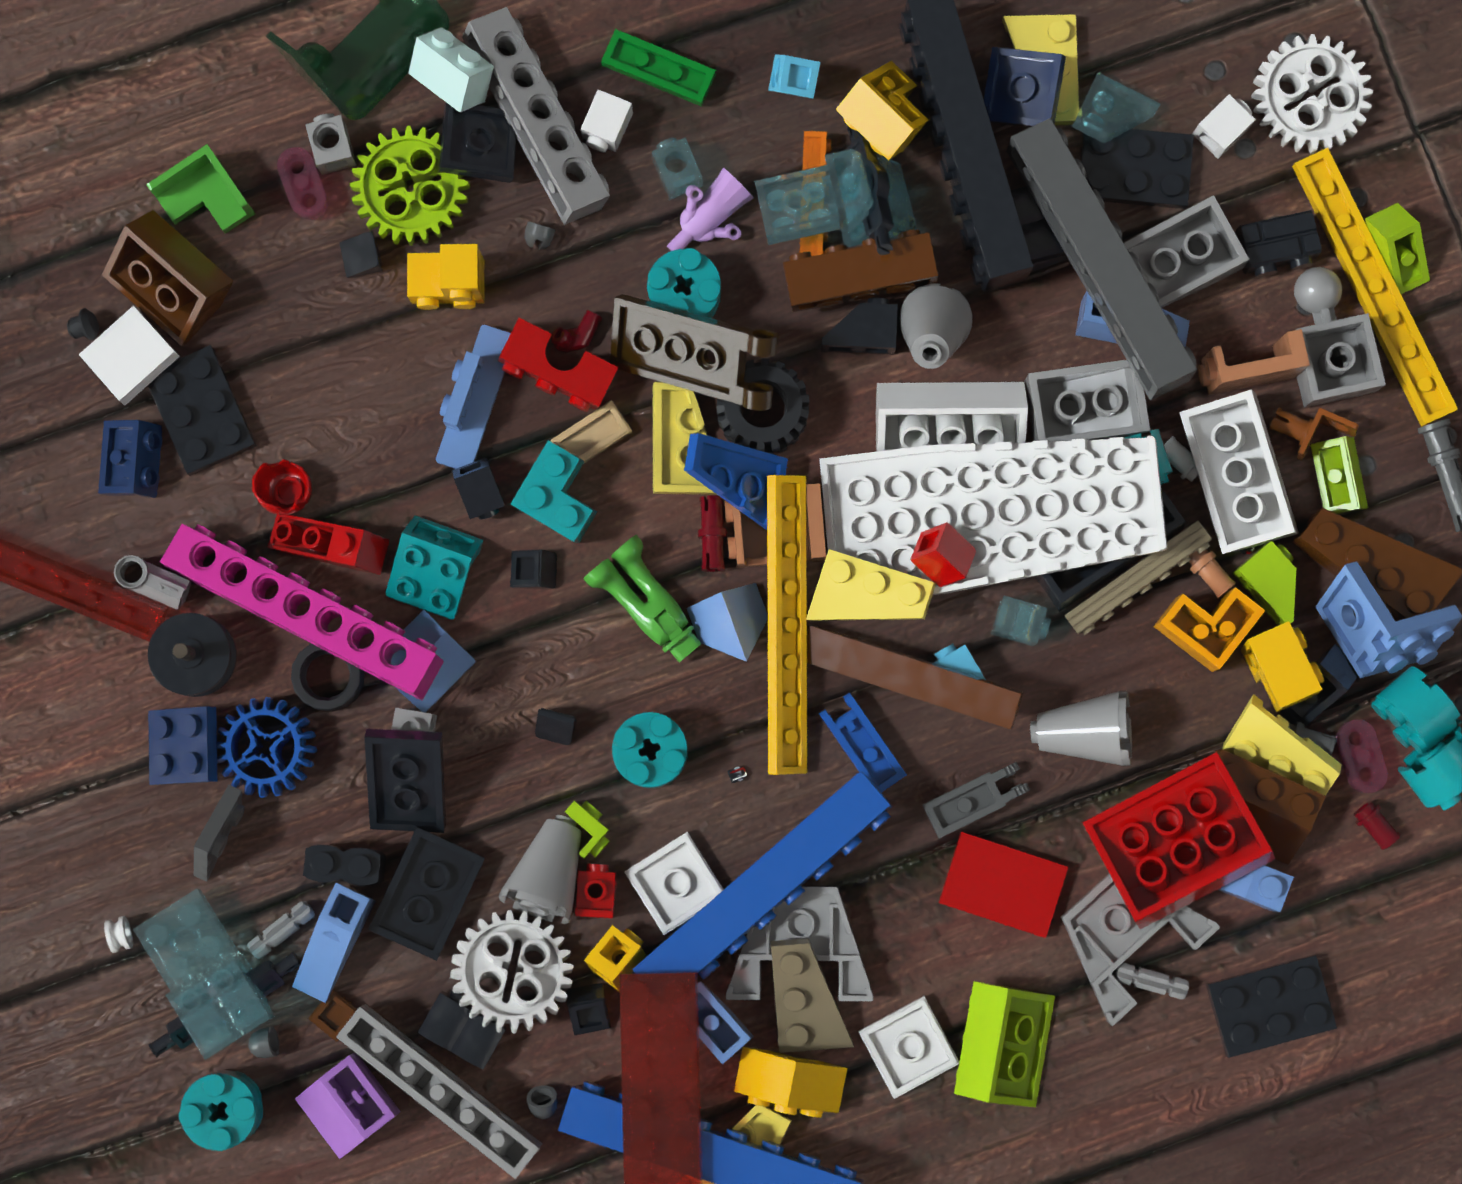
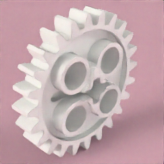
[1252,34,1373,154]
[450,910,573,1034]

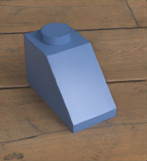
[672,981,754,1064]

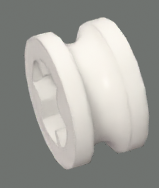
[104,916,133,953]

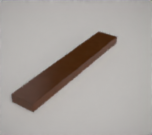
[807,625,1024,730]

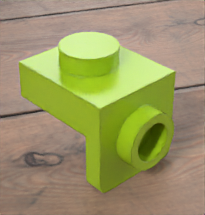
[565,800,610,859]

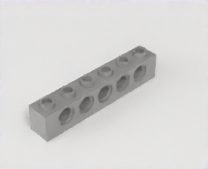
[462,7,610,225]
[336,1004,542,1179]

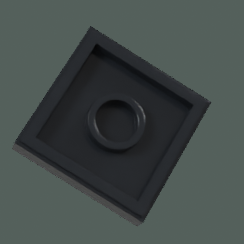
[439,102,517,183]

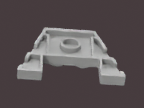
[1061,874,1220,1026]
[726,887,873,1001]

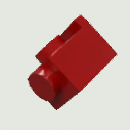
[575,864,617,918]

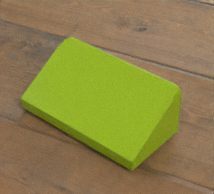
[1310,436,1368,514]

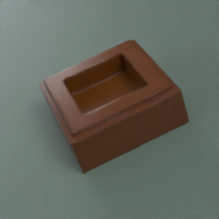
[308,988,358,1042]

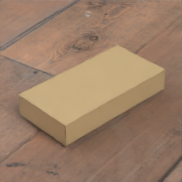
[550,400,632,463]

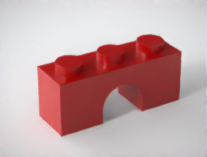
[498,318,619,412]

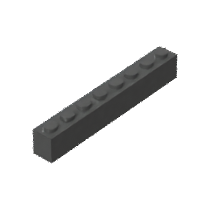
[1006,118,1197,401]

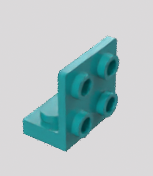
[386,515,484,620]

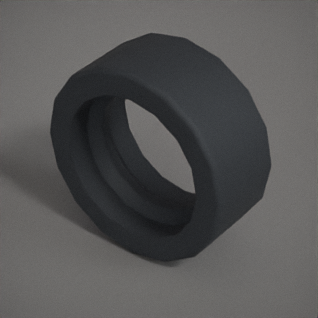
[291,644,365,711]

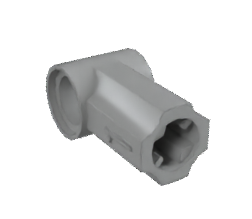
[114,555,192,611]

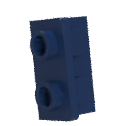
[98,420,162,498]

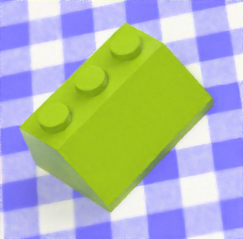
[954,981,1055,1108]

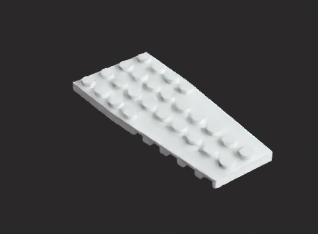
[820,436,1167,595]

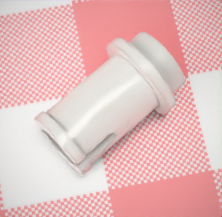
[1164,436,1198,482]

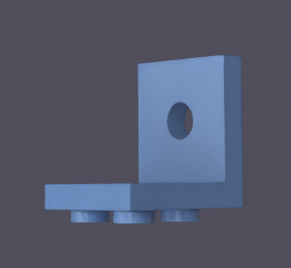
[1315,561,1462,679]

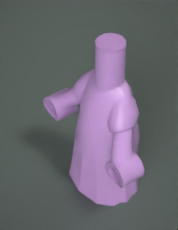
[667,168,754,251]

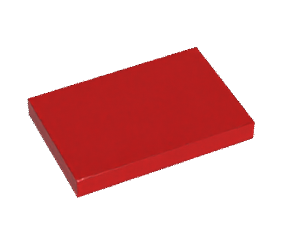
[938,832,1068,938]

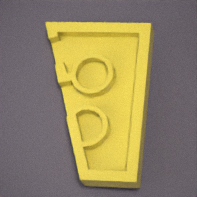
[653,382,717,495]
[1222,694,1342,796]

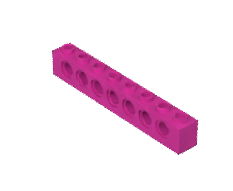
[160,524,444,701]

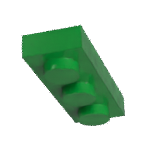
[601,29,716,107]

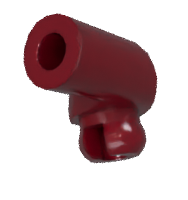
[551,310,603,353]

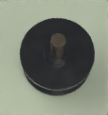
[148,613,237,697]

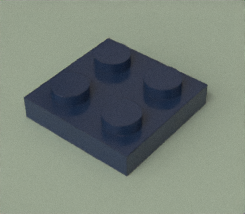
[984,47,1066,127]
[148,706,218,785]

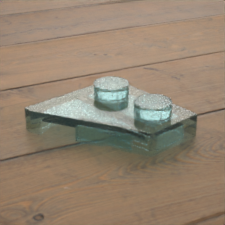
[1072,72,1160,143]

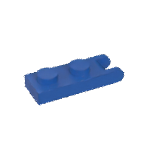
[819,693,907,793]

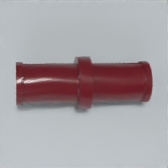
[698,495,727,572]

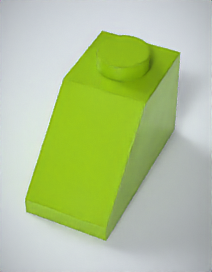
[1365,203,1430,294]
[1232,540,1297,626]

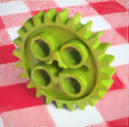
[350,126,470,246]

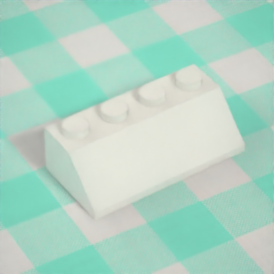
[876,382,1028,452]
[1179,390,1299,554]

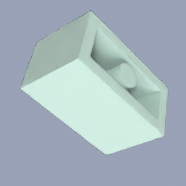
[408,27,494,113]

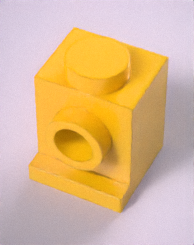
[584,925,646,992]

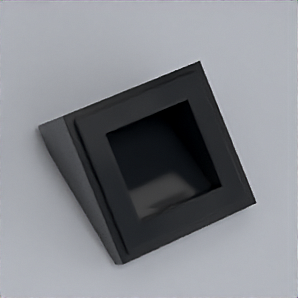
[339,231,383,279]
[510,550,557,589]
[535,708,577,745]
[566,983,611,1036]

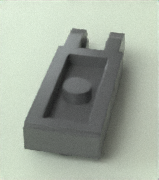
[922,762,1030,839]

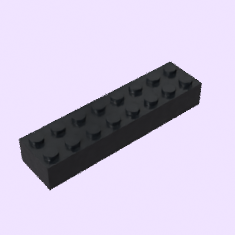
[899,0,1033,294]

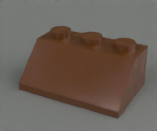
[102,210,234,346]
[1213,749,1326,865]

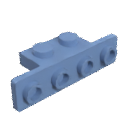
[436,325,511,469]

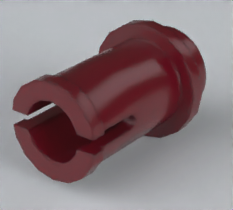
[1353,801,1400,850]

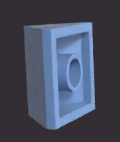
[391,610,477,713]

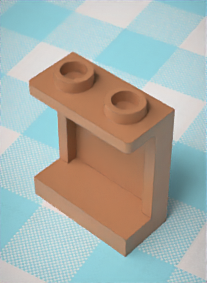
[1198,329,1310,395]
[724,483,826,568]

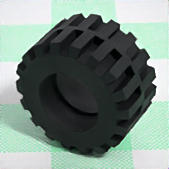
[717,358,809,454]

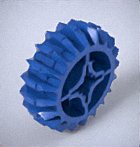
[217,697,317,798]

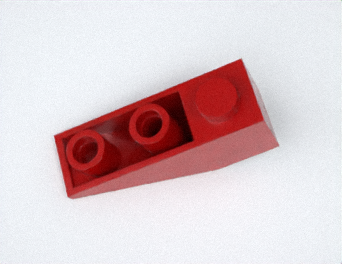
[268,515,389,575]

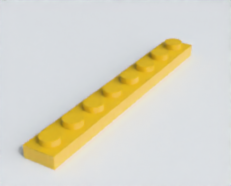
[1292,148,1458,427]
[767,475,807,775]

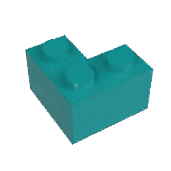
[511,440,598,543]

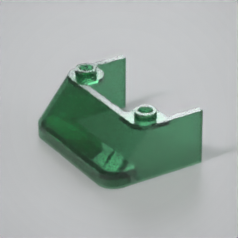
[266,0,450,120]

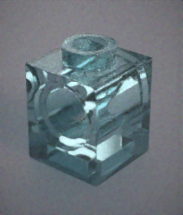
[652,137,703,200]
[991,596,1051,646]

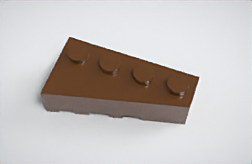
[783,229,938,312]
[1291,508,1462,621]

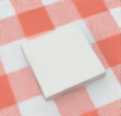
[79,306,180,406]
[625,832,724,935]
[858,996,959,1099]

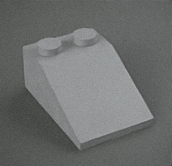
[1124,195,1249,308]
[1024,360,1150,442]

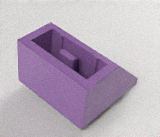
[295,1052,401,1159]

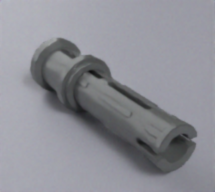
[1417,418,1462,532]

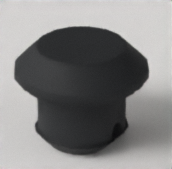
[67,308,99,340]

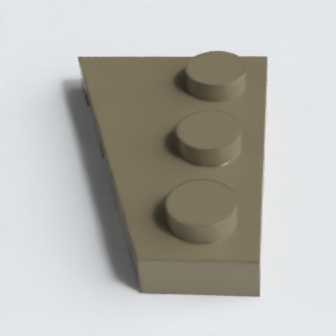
[771,938,854,1053]

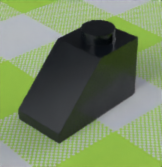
[821,298,898,355]
[1280,644,1358,726]

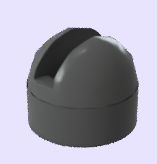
[524,221,556,250]
[248,1027,280,1058]
[527,1085,558,1119]

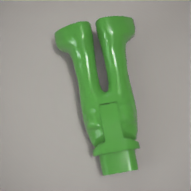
[583,535,702,663]

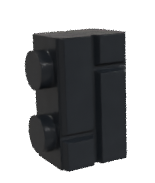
[1235,210,1322,277]

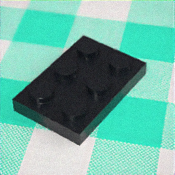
[1080,125,1194,209]
[148,345,257,476]
[364,729,446,833]
[368,826,485,961]
[1206,955,1337,1058]

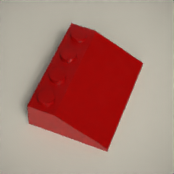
[1082,752,1275,929]

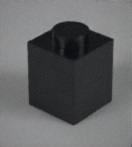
[452,457,505,520]

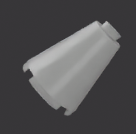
[899,283,973,369]
[1030,691,1132,766]
[498,815,582,924]

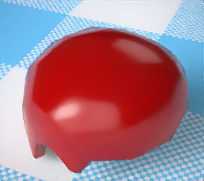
[252,459,312,516]

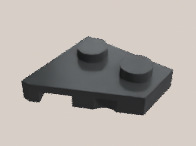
[193,785,245,881]

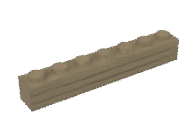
[1064,520,1212,635]

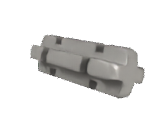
[247,901,315,959]
[1115,963,1189,999]

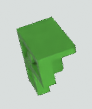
[146,144,255,234]

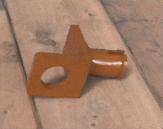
[1269,407,1359,461]

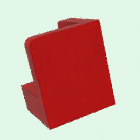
[910,522,976,587]

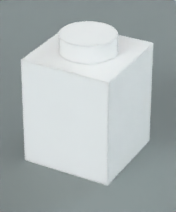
[581,89,633,152]
[1193,94,1256,159]

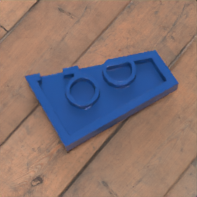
[684,433,788,530]

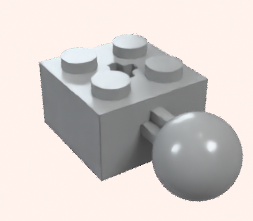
[1294,267,1386,408]

